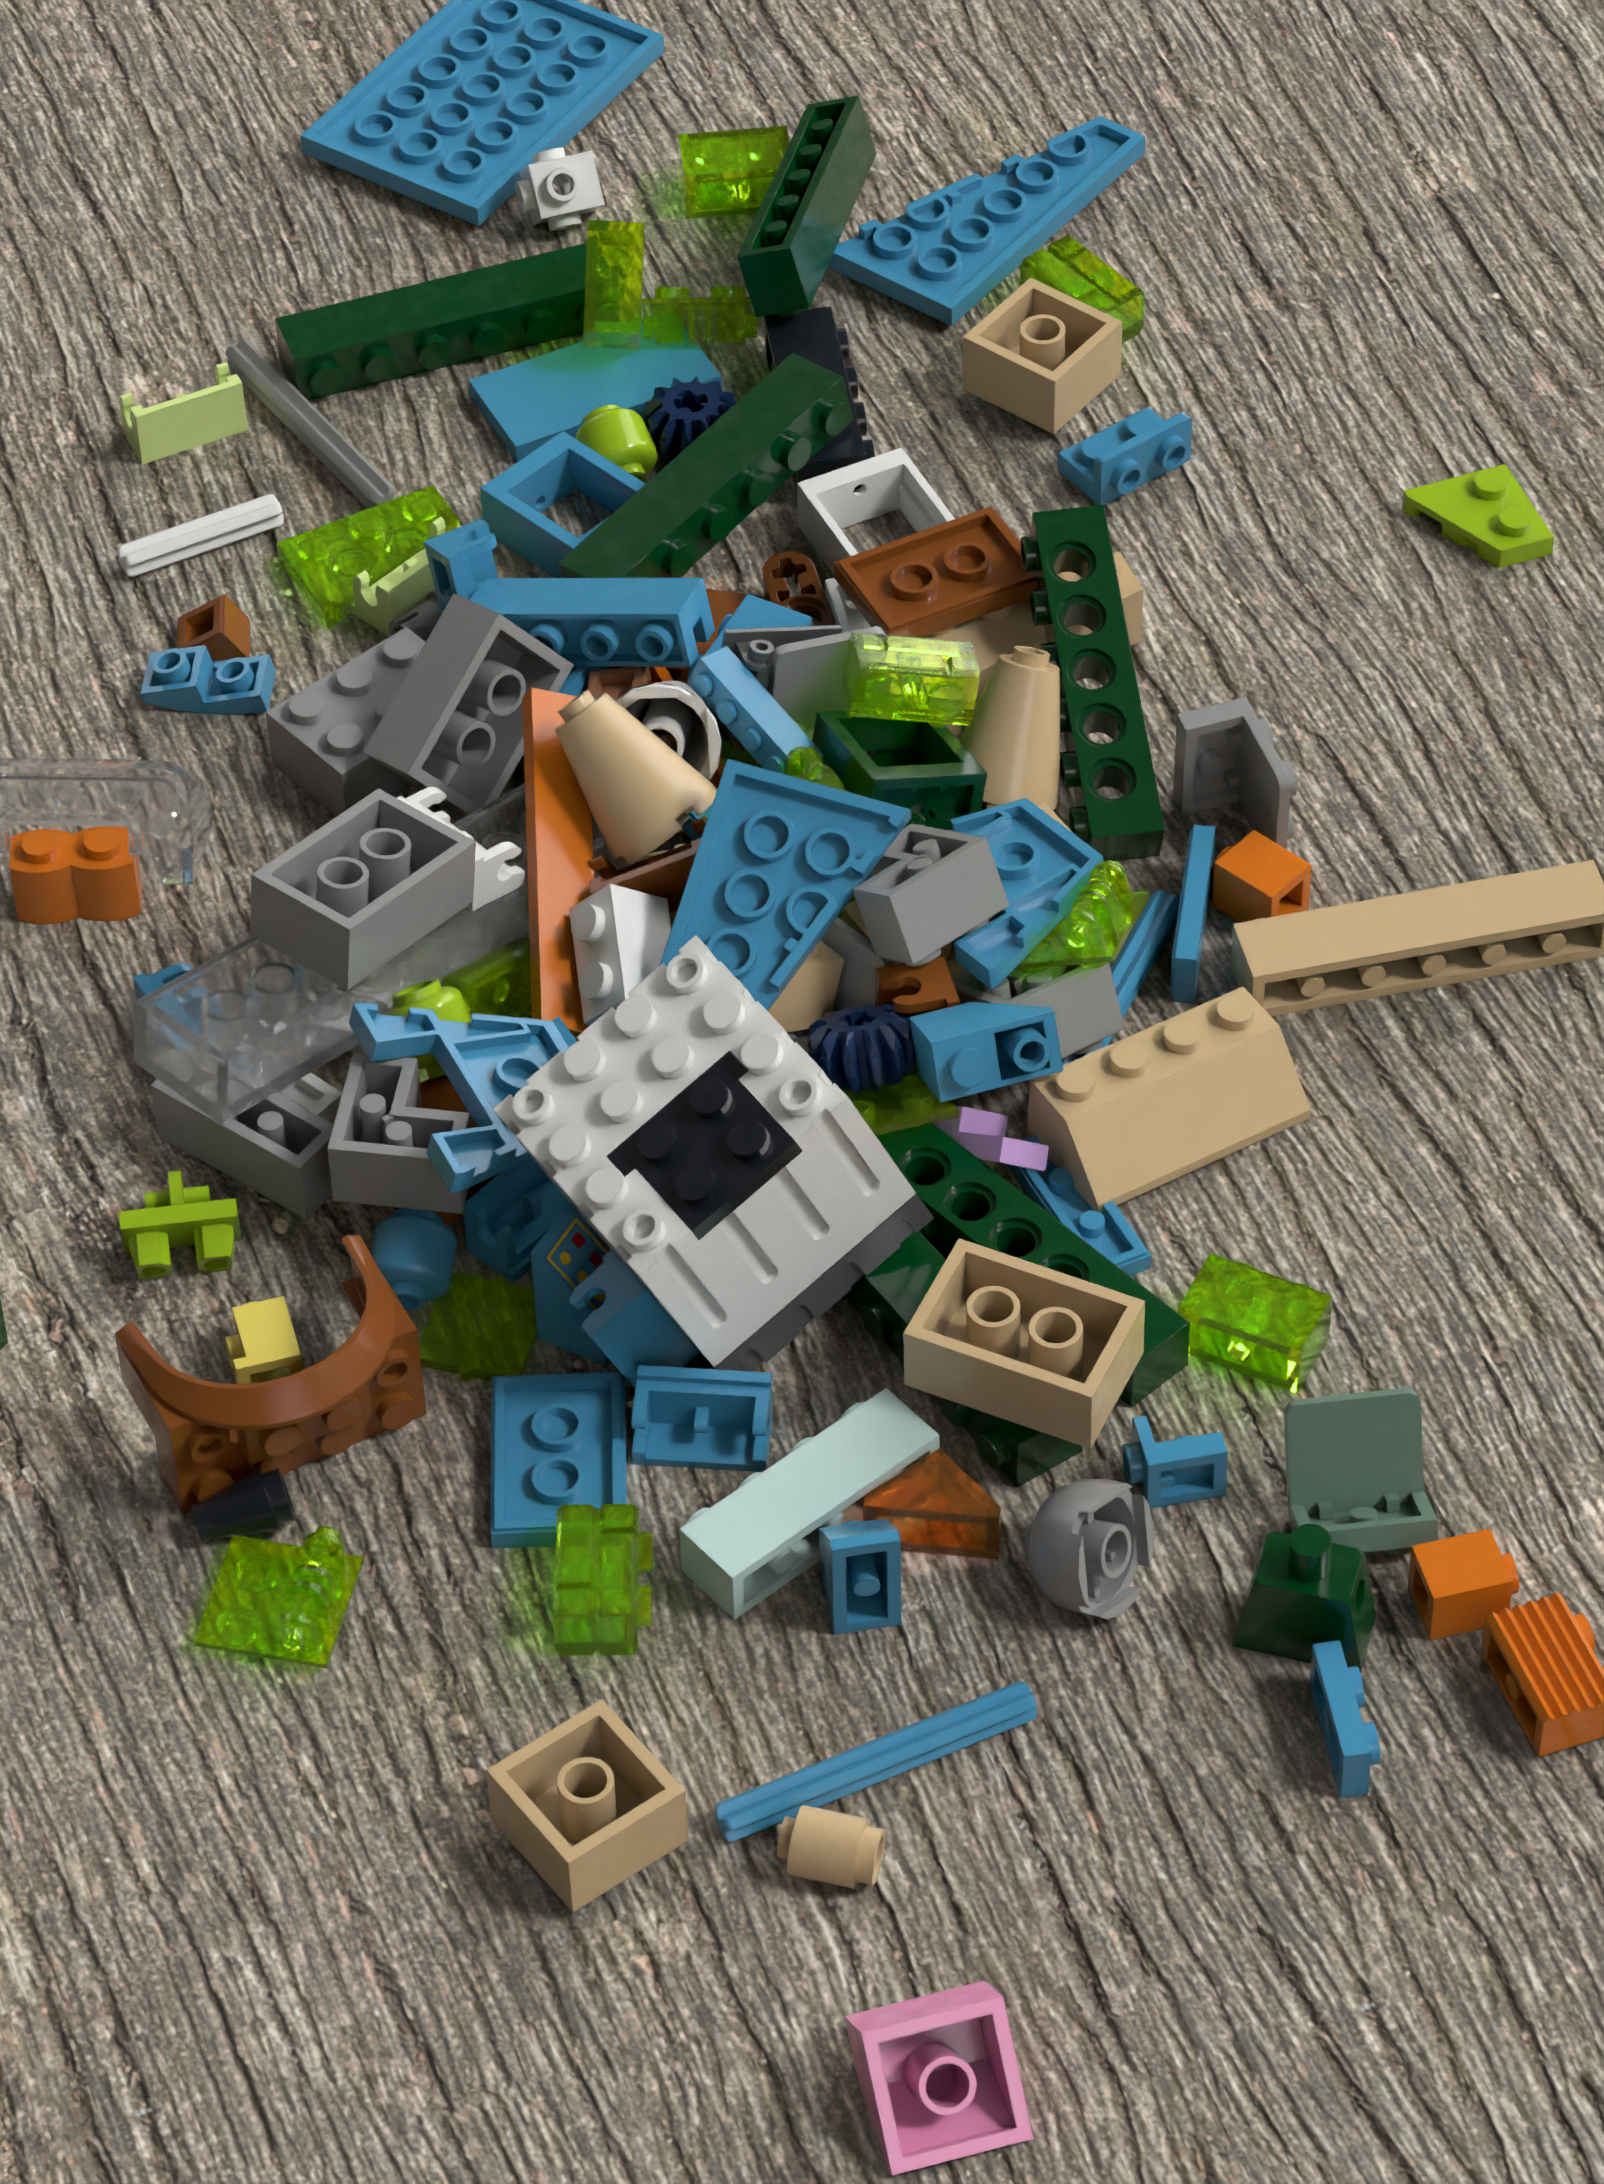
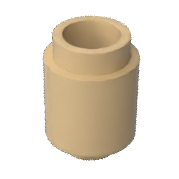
[777,1805,886,1889]

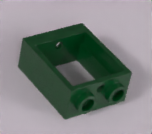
[812,706,987,830]

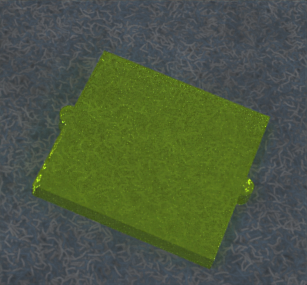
[419,1272,538,1381]

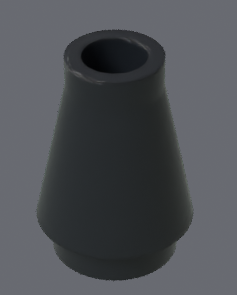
[190,1467,296,1543]

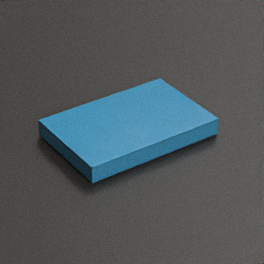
[491,1372,628,1549]

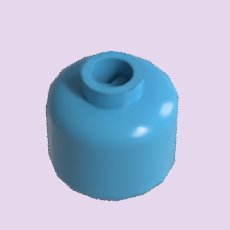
[370,1208,457,1310]

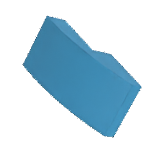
[140,645,276,715]

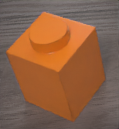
[1212,830,1312,923]
[1408,1529,1519,1641]

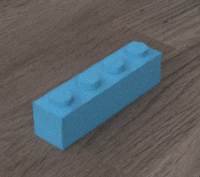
[687,646,824,780]

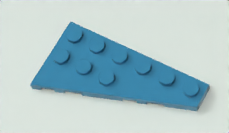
[828,116,1145,326]
[659,759,911,1011]

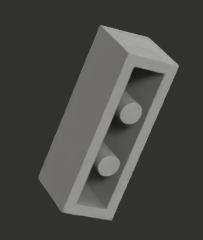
[150,1046,334,1220]

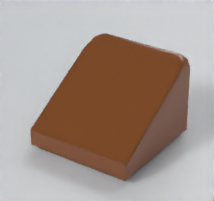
[177,594,250,662]

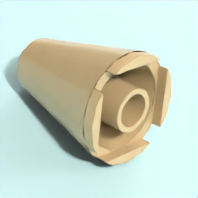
[959,646,1060,816]
[555,689,717,869]

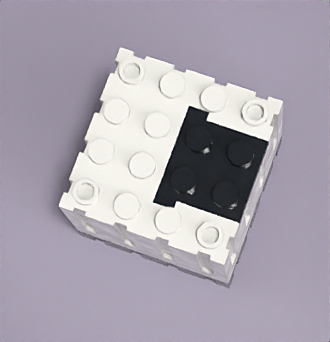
[493,935,934,1372]

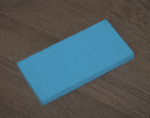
[468,311,722,462]

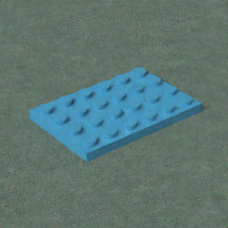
[300,0,664,226]

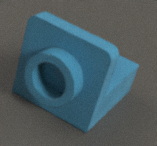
[1122,1415,1228,1508]

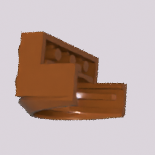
[115,1235,426,1515]

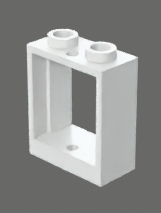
[797,448,955,575]

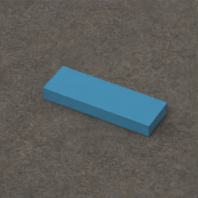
[1170,825,1215,1003]
[1006,1135,1151,1276]

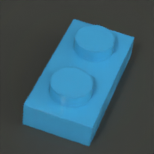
[1309,1640,1380,1798]

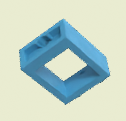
[480,431,645,578]

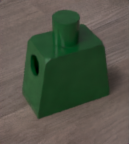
[1232,1524,1376,1673]

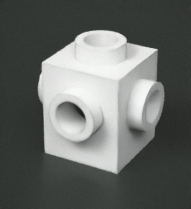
[515,147,605,231]

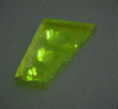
[276,485,459,629]

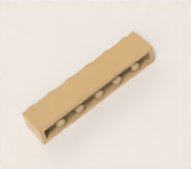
[1231,859,1604,1017]

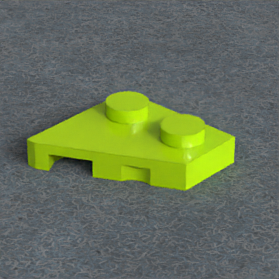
[1402,464,1554,568]

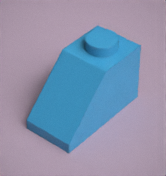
[819,1518,901,1635]

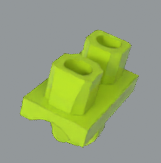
[118,1170,242,1280]

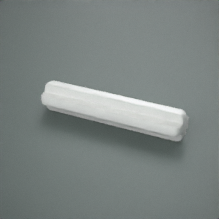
[117,494,284,578]

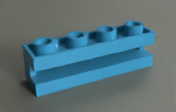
[469,578,715,667]

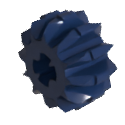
[643,376,736,465]
[808,1003,916,1094]

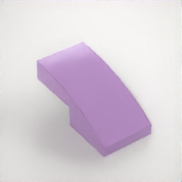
[917,1102,1049,1171]

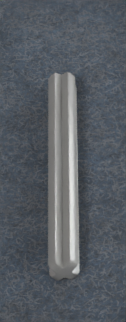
[225,340,397,514]

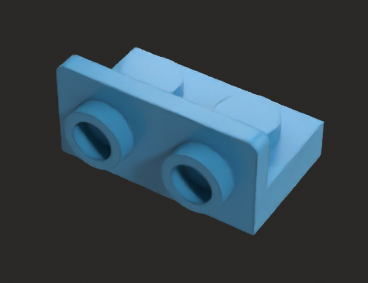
[1058,407,1192,505]

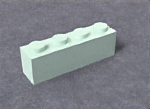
[679,1388,940,1620]

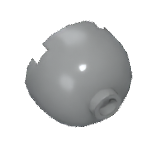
[1025,1479,1154,1620]

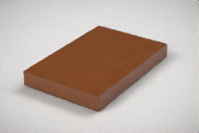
[834,506,1037,650]

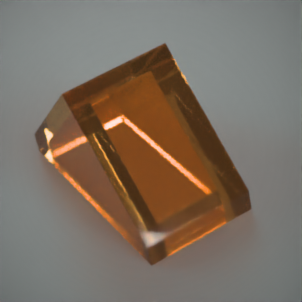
[863,1448,1001,1560]

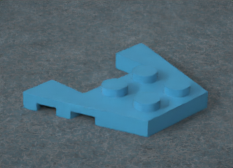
[865,798,1105,989]
[348,1003,569,1193]

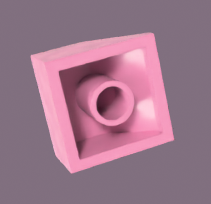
[844,1981,1034,2176]

